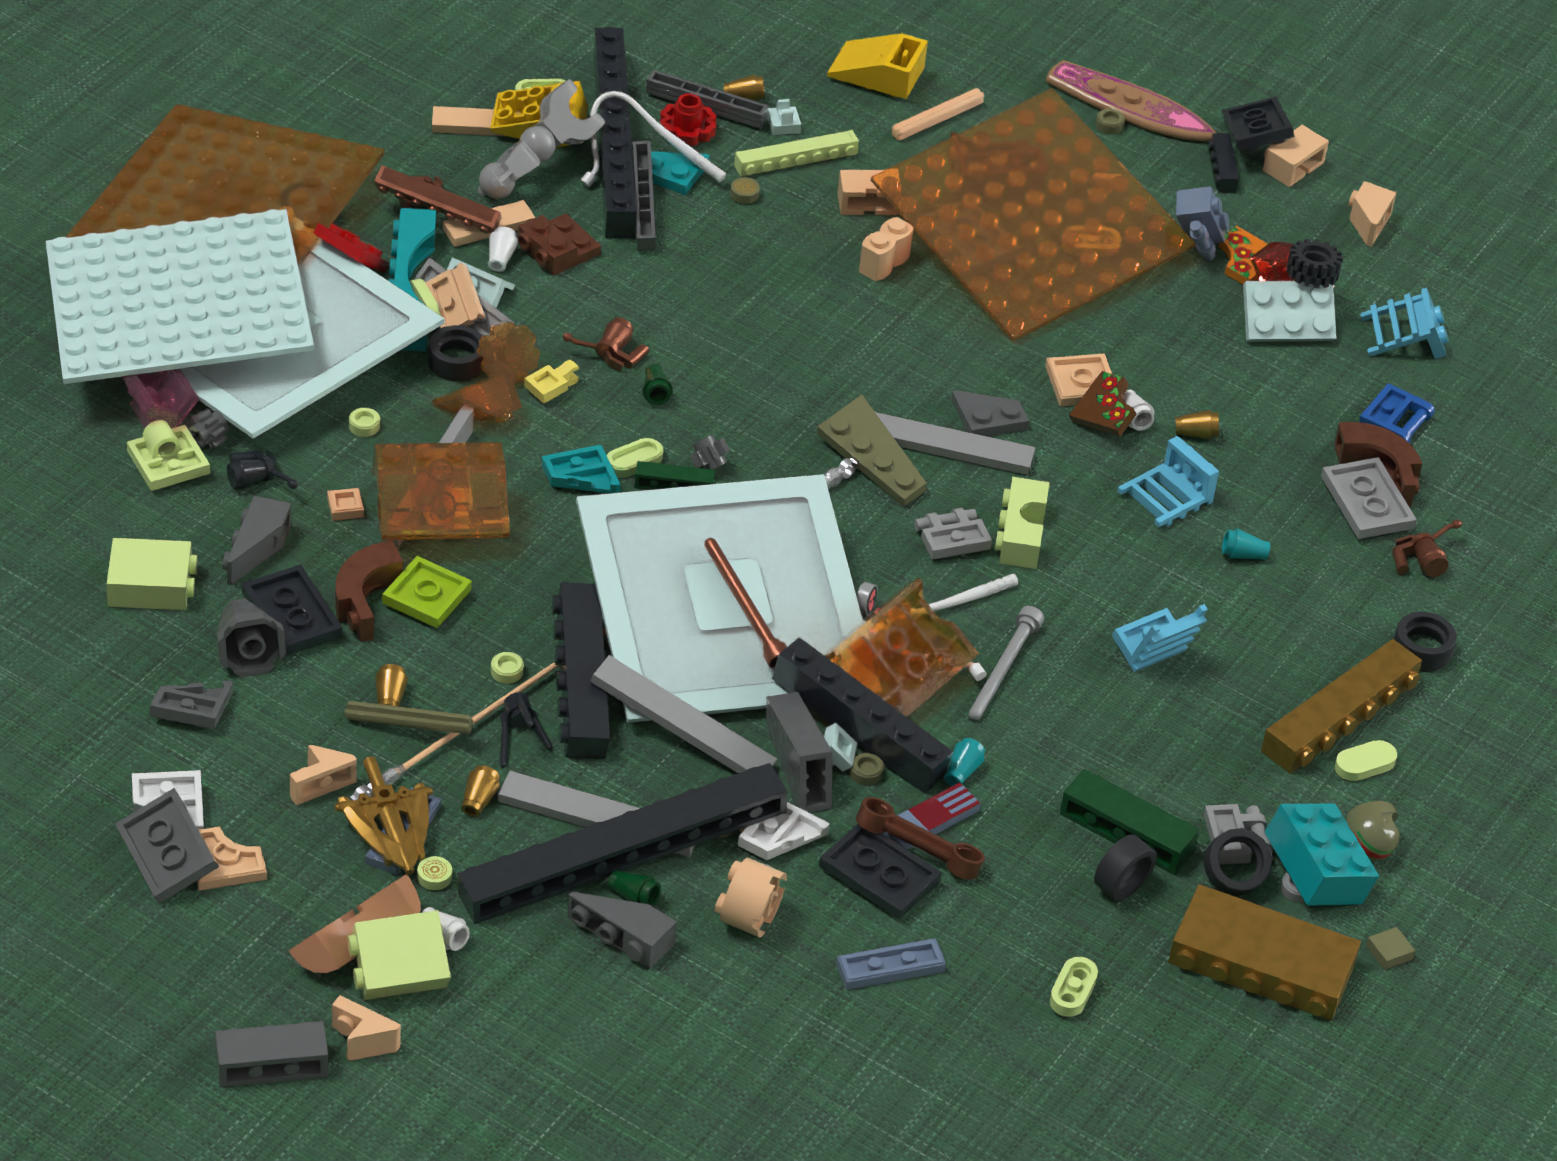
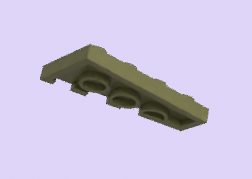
[817,395,927,507]

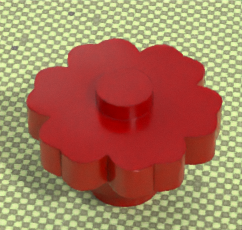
[660,93,717,146]

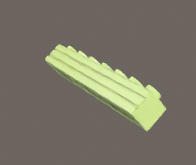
[734,130,859,177]

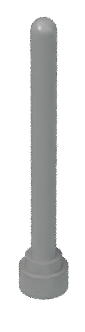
[969,606,1045,720]

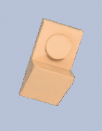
[290,745,357,805]
[332,995,401,1060]

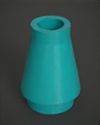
[1222,528,1270,560]
[944,738,985,786]

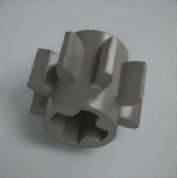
[189,409,229,449]
[690,434,730,470]

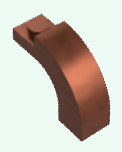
[1334,422,1422,507]
[335,540,403,642]

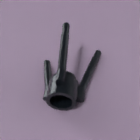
[500,692,553,768]

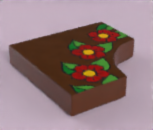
[1069,371,1137,437]

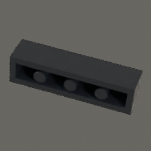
[1208,133,1239,193]

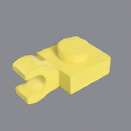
[525,360,579,403]

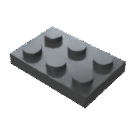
[115,788,219,903]

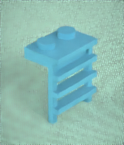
[1360,288,1449,359]
[1118,436,1219,527]
[1112,604,1208,672]

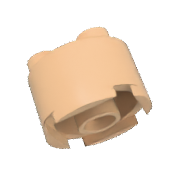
[714,858,787,937]

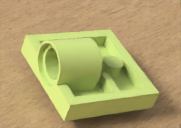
[127,420,210,491]

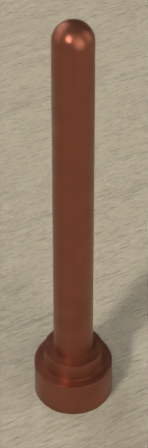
[704,538,787,668]

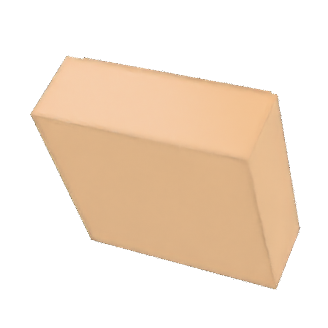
[327,488,364,521]

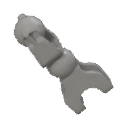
[478,79,605,199]

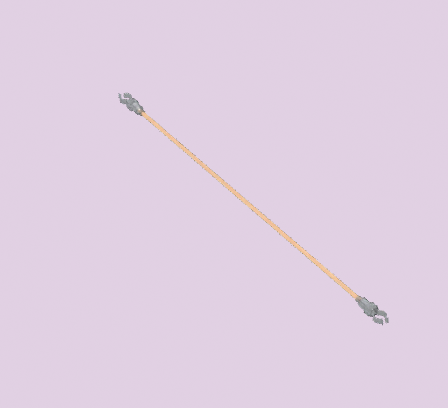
[350,458,858,800]

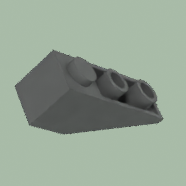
[222,496,291,585]
[568,892,677,969]

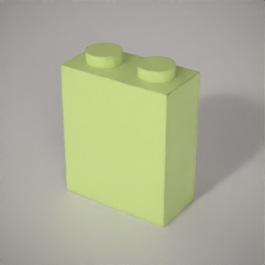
[107,538,198,610]
[347,910,450,1000]

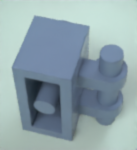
[1176,186,1229,261]

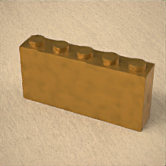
[1168,884,1361,1021]

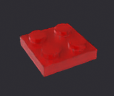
[313,223,390,273]

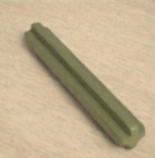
[345,701,473,734]

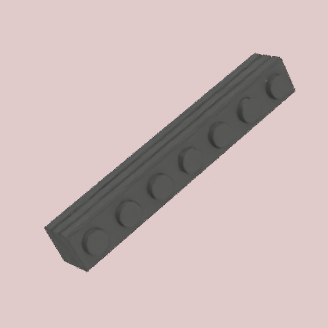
[646,69,769,129]
[632,141,656,250]

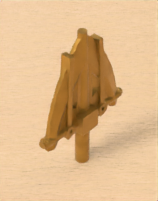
[334,756,433,875]

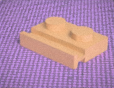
[425,262,485,328]

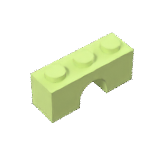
[995,477,1050,569]

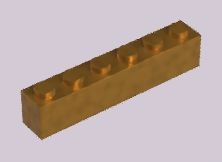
[1261,639,1422,774]

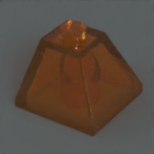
[432,373,522,423]

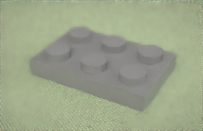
[1321,457,1417,539]

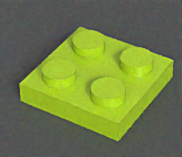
[382,556,472,628]

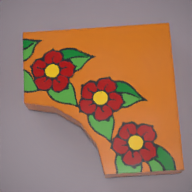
[1218,226,1283,284]

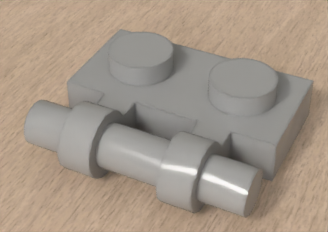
[914,508,992,560]
[1203,804,1274,865]

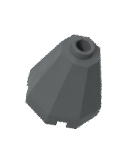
[216,598,286,677]

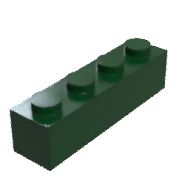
[634,461,715,490]

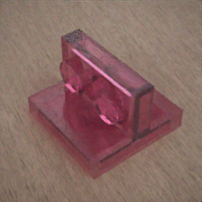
[121,369,199,429]

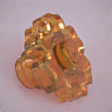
[477,321,540,384]

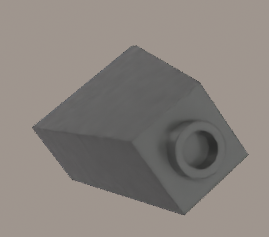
[766,692,832,812]

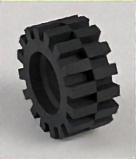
[1286,239,1343,288]

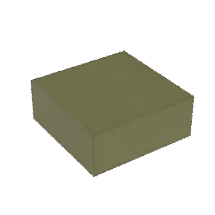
[1366,927,1415,970]

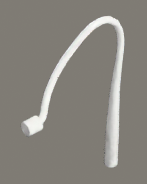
[580,91,726,188]
[878,574,1018,681]

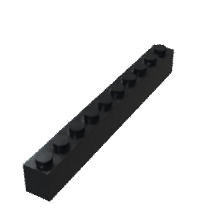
[593,27,636,239]
[457,763,787,924]

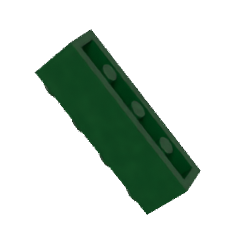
[1060,769,1199,876]

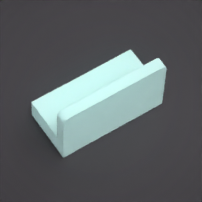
[447,258,515,308]

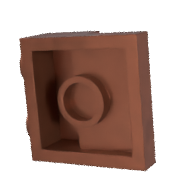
[517,213,601,276]

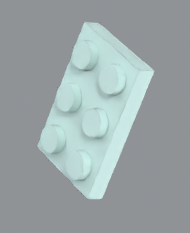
[1243,281,1336,342]

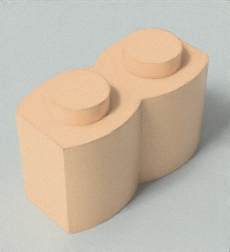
[859,217,914,281]

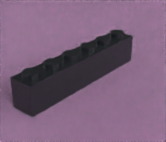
[551,582,610,759]
[772,637,953,794]

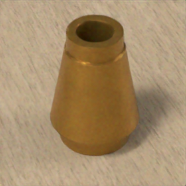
[723,74,765,102]
[1175,409,1219,440]
[375,664,408,707]
[461,765,500,817]

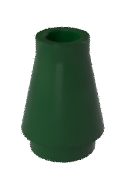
[642,364,673,405]
[608,870,661,907]

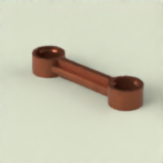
[856,797,985,880]

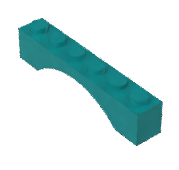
[388,208,436,351]

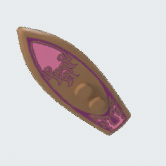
[1046,60,1216,142]

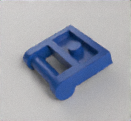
[1359,383,1435,443]

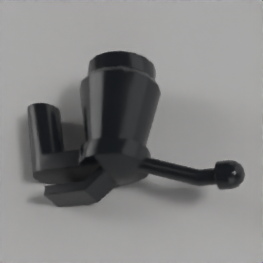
[227,450,298,489]

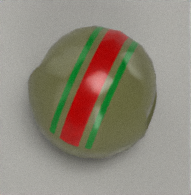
[1345,801,1400,861]

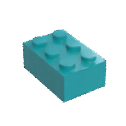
[1264,803,1379,905]

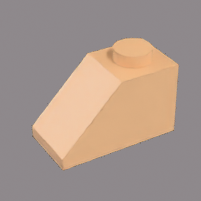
[1348,181,1396,247]

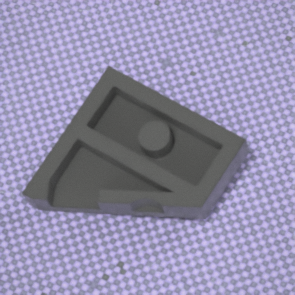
[951,390,1029,437]
[150,681,233,729]

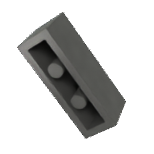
[215,1021,328,1087]

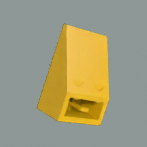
[827,33,928,99]
[490,81,589,147]

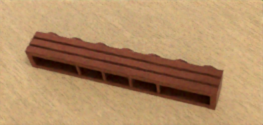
[374,165,502,234]

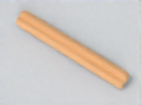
[891,88,984,141]

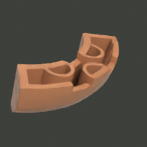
[289,874,421,973]

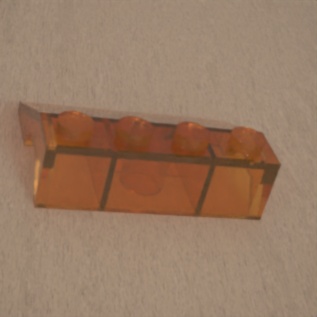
[372,442,510,540]
[824,577,979,717]

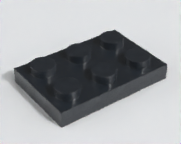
[1221,96,1294,151]
[242,564,342,656]
[819,824,942,919]

